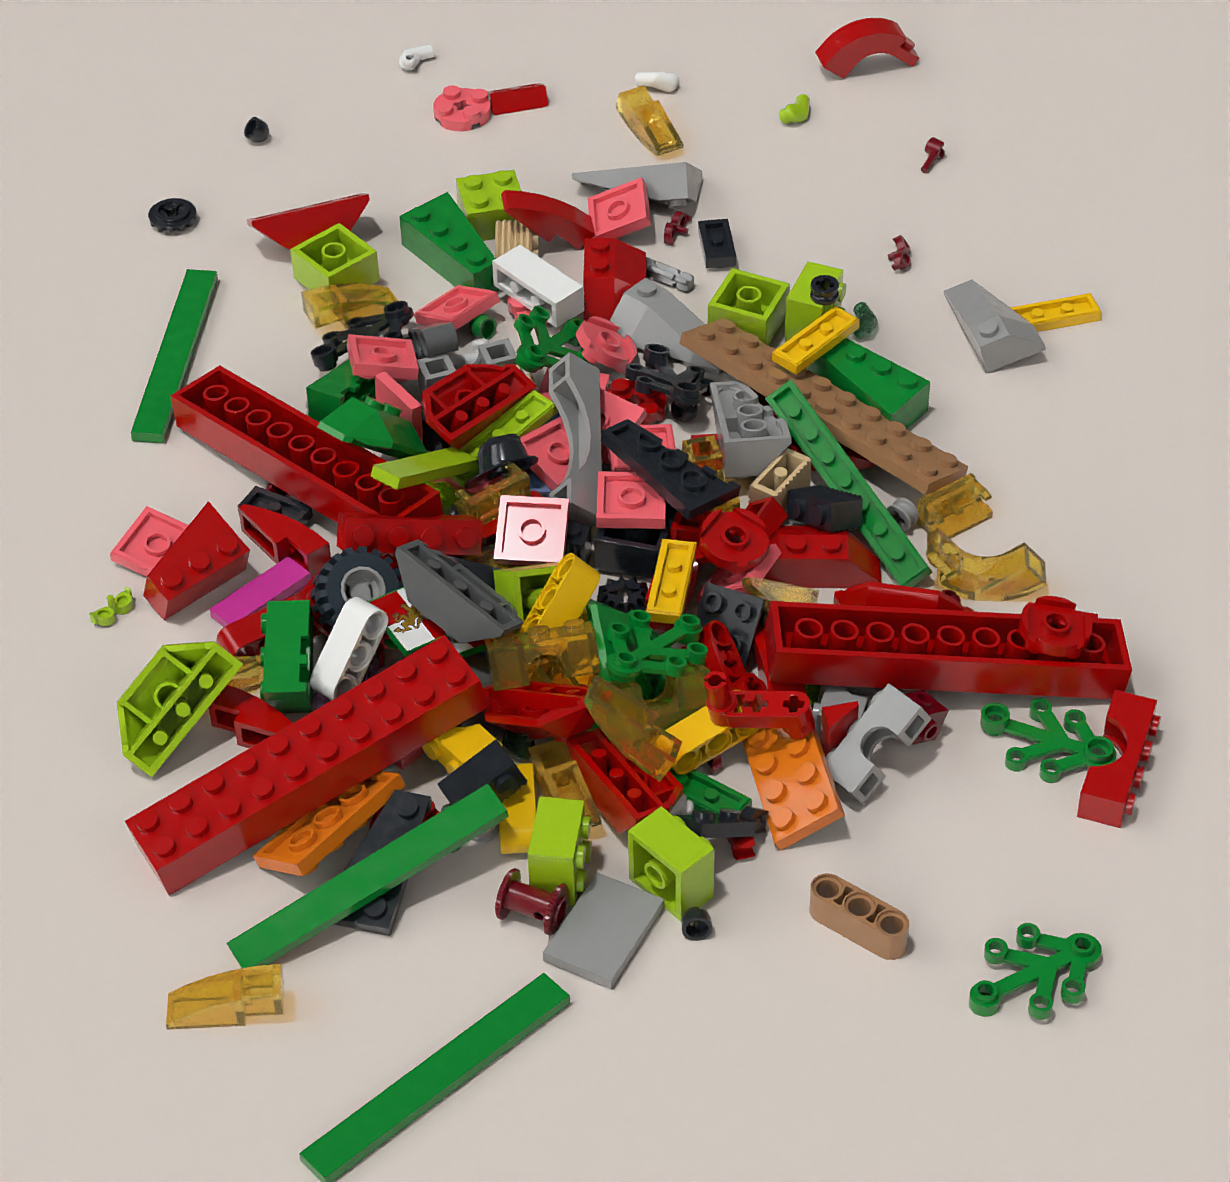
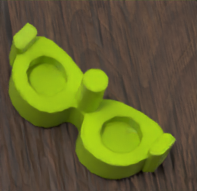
[89,586,133,626]

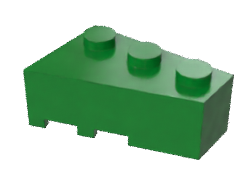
[306,359,376,423]
[260,600,313,713]

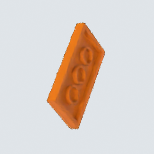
[742,727,845,850]
[253,771,406,877]

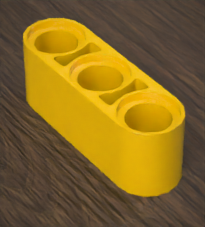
[518,553,600,658]
[655,690,759,775]
[499,763,536,855]

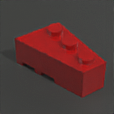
[143,501,250,621]

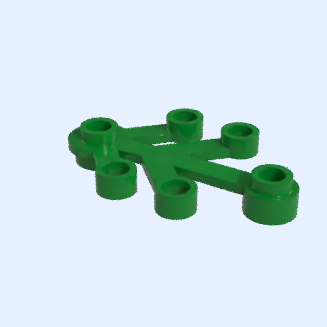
[513,305,593,373]
[606,610,708,683]
[980,698,1117,783]
[969,923,1102,1020]

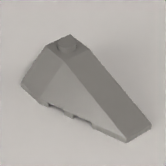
[610,278,724,375]
[943,279,1046,373]

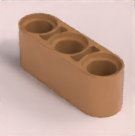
[809,873,909,960]

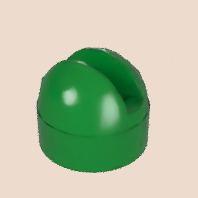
[469,314,497,340]

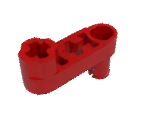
[680,620,767,691]
[703,671,815,740]

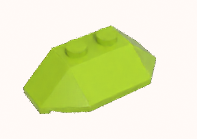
[117,641,243,777]

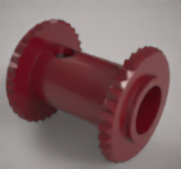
[495,868,569,936]

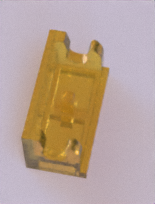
[454,462,531,525]
[917,473,993,545]

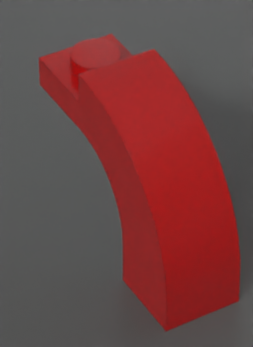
[815,18,920,79]

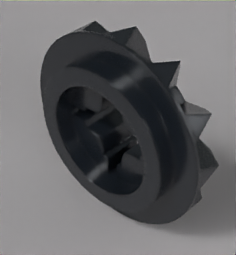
[148,198,197,233]
[597,575,648,614]

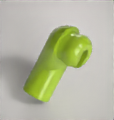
[779,94,810,124]

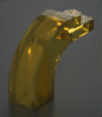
[926,528,1046,602]

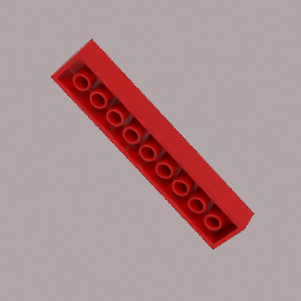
[170,365,443,558]
[764,601,1132,699]
[125,635,489,895]

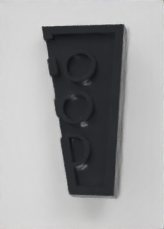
[600,419,741,520]
[333,790,433,936]

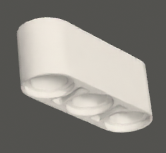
[310,597,388,700]

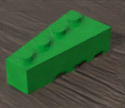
[399,192,499,292]
[807,338,930,429]

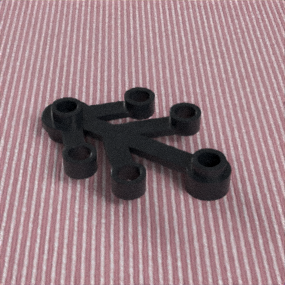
[310,301,414,372]
[625,344,714,408]

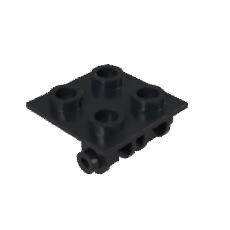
[696,582,768,667]

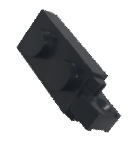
[676,806,769,838]

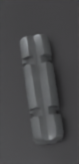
[646,257,694,292]

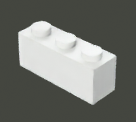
[492,245,584,328]

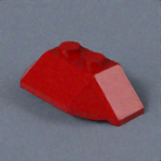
[246,193,370,250]
[583,237,646,322]
[421,364,537,449]
[757,526,881,589]
[833,581,974,611]
[483,679,613,742]
[566,728,684,834]

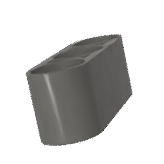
[408,322,459,358]

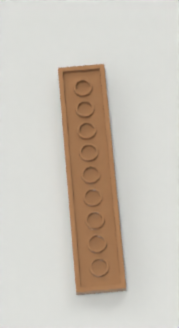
[679,319,969,495]

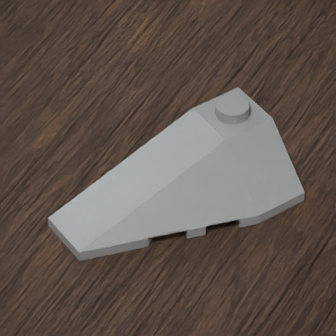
[572,162,702,209]
[710,381,791,480]

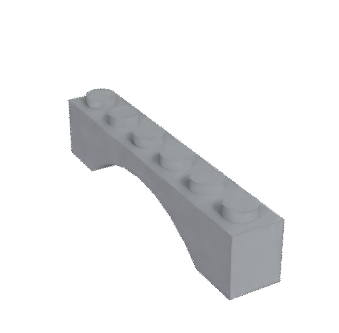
[549,352,602,528]

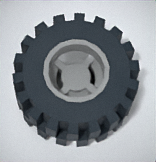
[310,546,404,633]

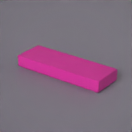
[210,556,311,627]

